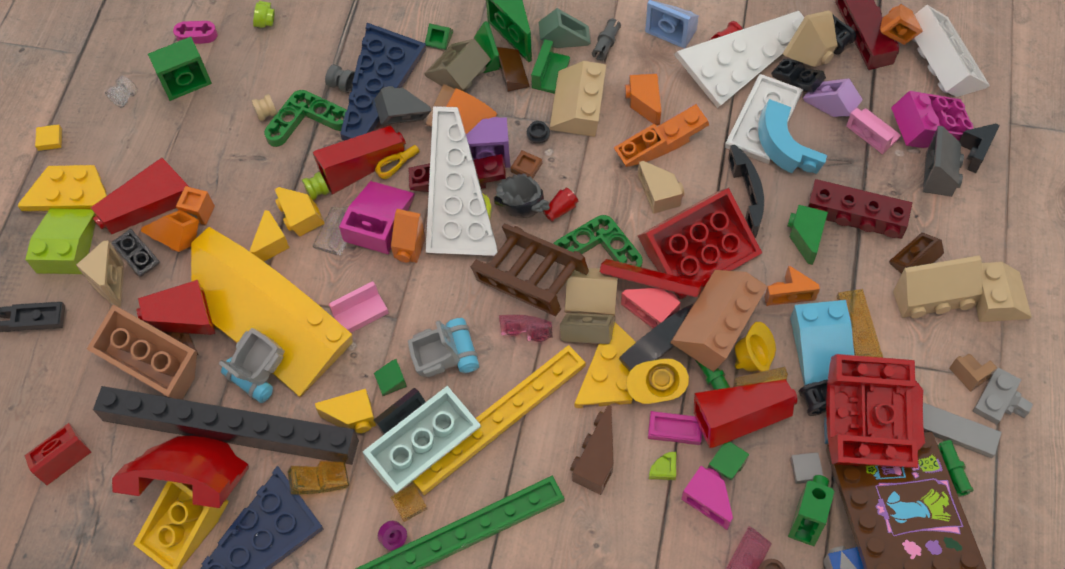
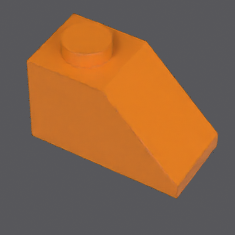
[880,4,923,45]
[625,74,661,125]
[391,209,425,263]

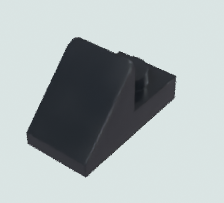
[959,123,1000,173]

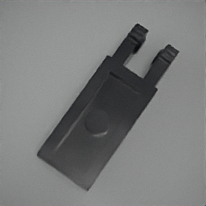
[0,302,65,332]

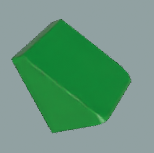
[425,23,453,50]
[374,359,407,396]

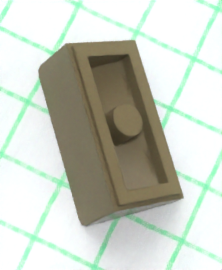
[560,313,615,344]

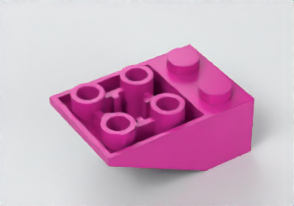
[891,91,973,148]
[339,181,415,255]

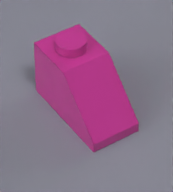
[681,466,733,530]

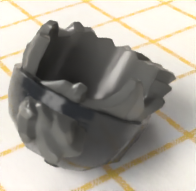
[494,174,550,218]

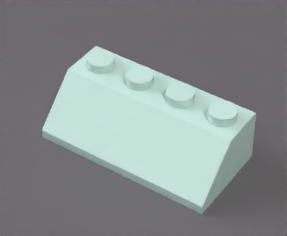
[362,386,481,494]

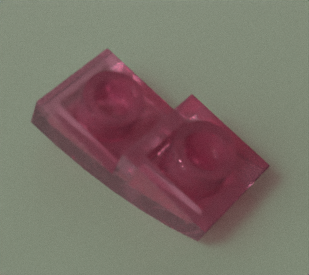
[499,315,553,342]

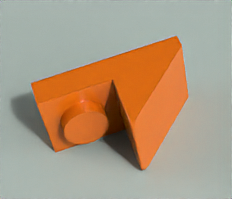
[764,266,820,306]

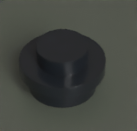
[526,121,550,144]

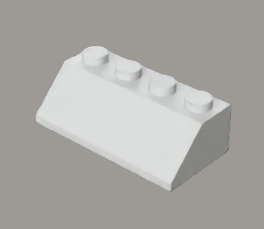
[912,5,990,97]

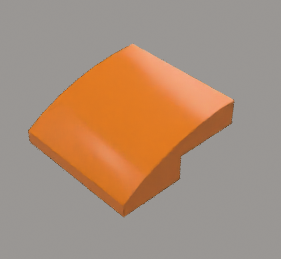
[446,88,497,134]

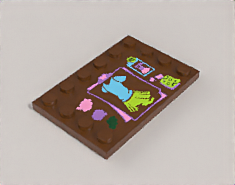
[826,432,987,569]

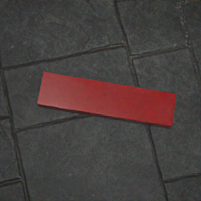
[599,259,703,297]

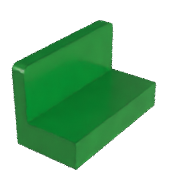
[531,39,570,94]

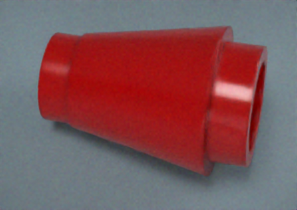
[543,187,579,222]

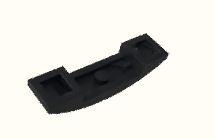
[728,145,764,238]
[619,304,693,371]

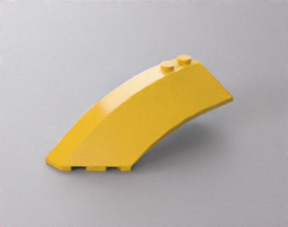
[191,227,353,398]

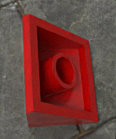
[24,423,91,485]

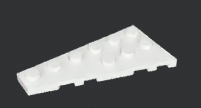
[674,11,804,108]
[426,106,498,256]

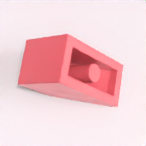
[621,288,681,328]

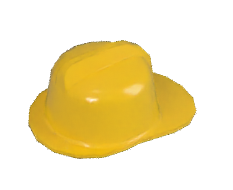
[735,322,776,373]
[626,359,689,404]

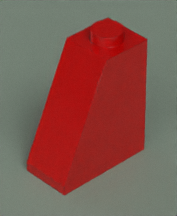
[136,280,215,335]

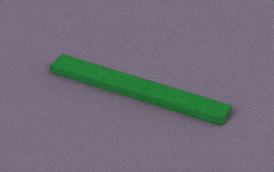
[355,475,565,569]

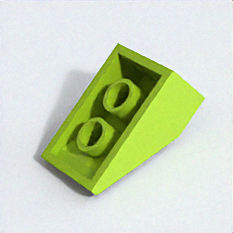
[25,208,96,274]

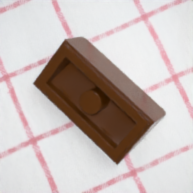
[497,47,530,92]
[889,232,944,274]

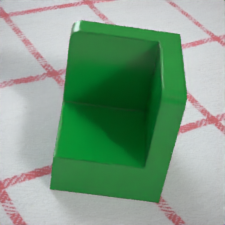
[708,441,749,480]

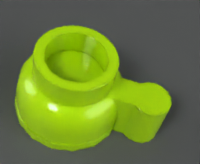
[253,1,275,28]

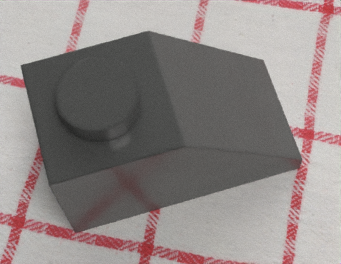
[374,86,431,125]

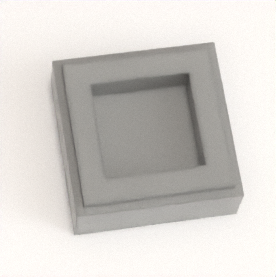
[790,453,823,484]

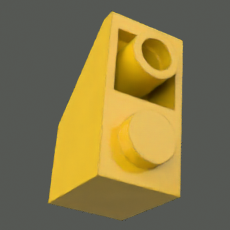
[275,187,325,237]

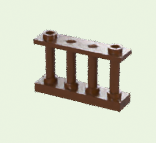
[470,223,589,317]

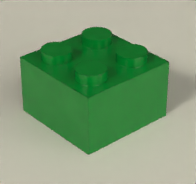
[148,37,212,101]

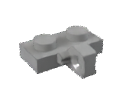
[972,367,1033,425]

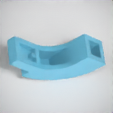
[758,99,827,174]

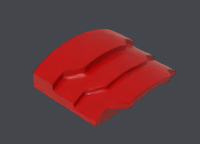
[826,354,925,468]
[112,436,249,508]

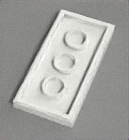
[725,74,803,164]

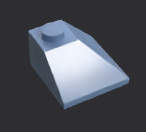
[645,0,699,49]

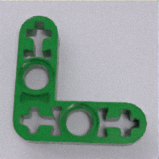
[264,90,347,147]
[553,215,643,267]

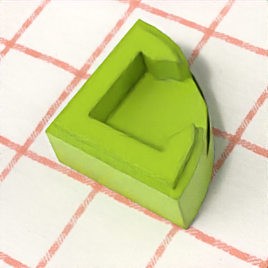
[649,452,676,480]

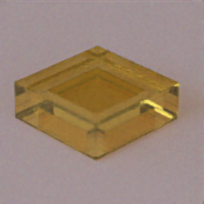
[391,484,427,522]

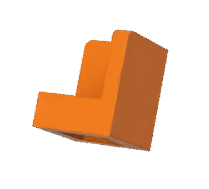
[176,186,215,225]

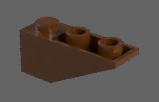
[570,405,614,495]

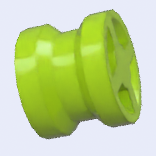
[302,172,329,201]

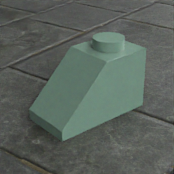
[538,8,591,48]

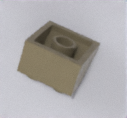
[424,39,491,91]

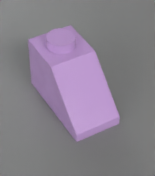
[803,78,863,117]

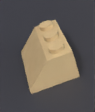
[549,61,606,137]
[893,255,983,318]

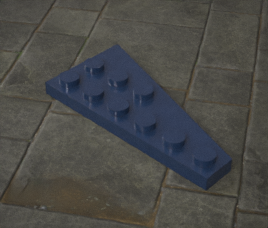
[340,22,427,141]
[200,465,324,569]

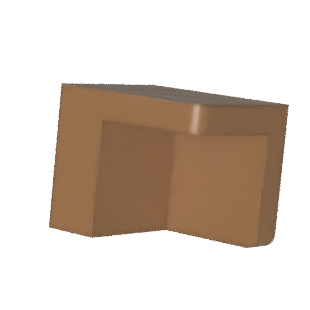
[949,354,997,392]

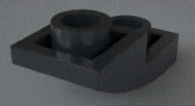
[771,59,826,93]
[111,229,160,277]

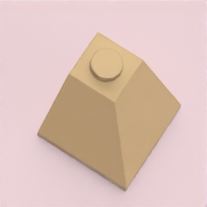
[783,10,837,67]

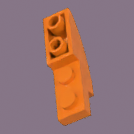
[614,104,709,167]

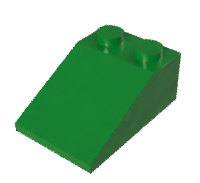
[486,0,532,63]

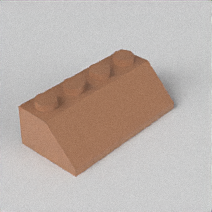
[670,270,768,372]
[87,304,197,400]

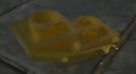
[288,461,349,495]

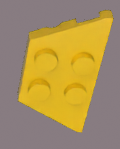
[18,165,107,211]
[574,322,636,408]

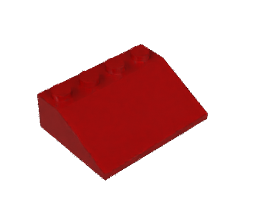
[637,188,762,300]

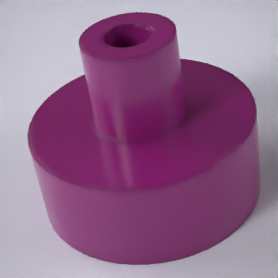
[378,520,407,551]

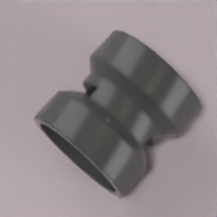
[325,64,355,93]

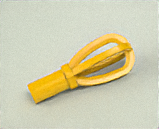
[375,145,420,179]

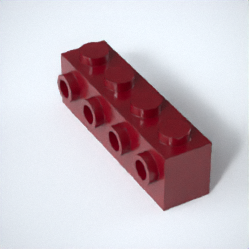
[807,179,913,239]

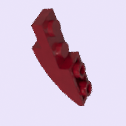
[408,154,506,192]

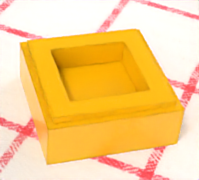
[35,124,62,151]

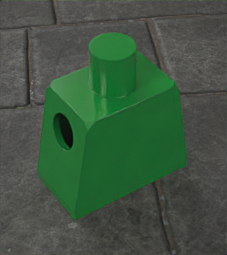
[788,475,834,546]

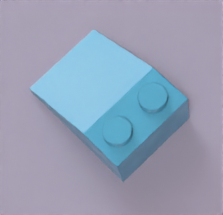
[790,300,854,386]

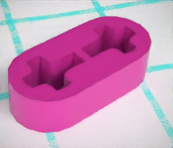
[173,21,218,44]

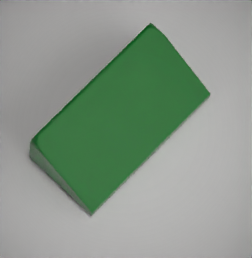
[474,21,500,73]

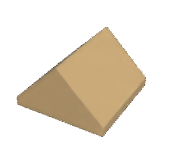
[76,240,124,307]
[565,268,618,316]

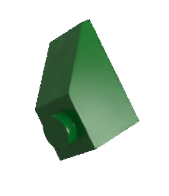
[787,205,828,265]

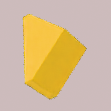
[249,210,290,261]

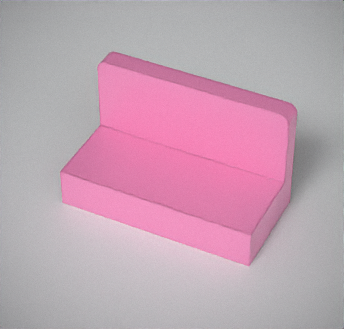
[846,108,901,154]
[329,281,389,333]

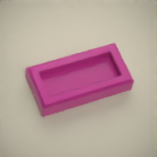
[648,411,702,445]

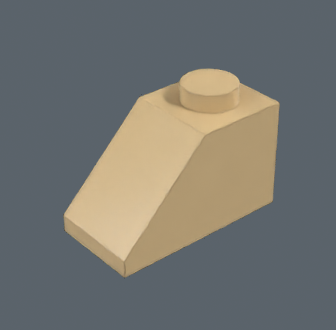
[638,161,684,214]

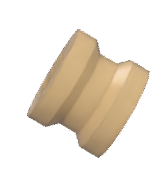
[252,94,277,122]

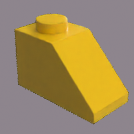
[315,388,377,433]

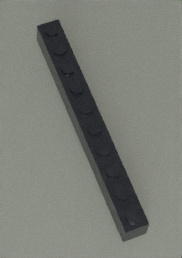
[93,386,359,465]

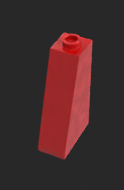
[313,125,406,195]
[90,158,189,235]
[694,379,797,448]

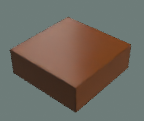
[510,150,543,179]

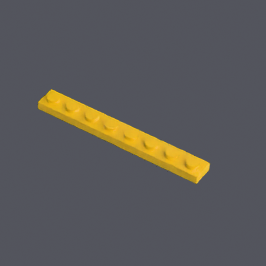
[412,345,586,495]

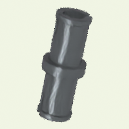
[592,18,621,61]

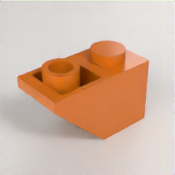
[141,210,199,252]

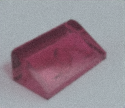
[726,526,772,569]

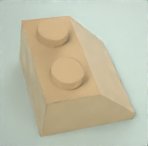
[975,262,1032,322]

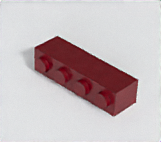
[835,0,899,70]

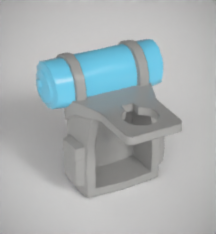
[408,318,480,378]
[219,328,285,404]

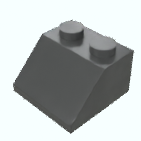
[923,126,964,197]

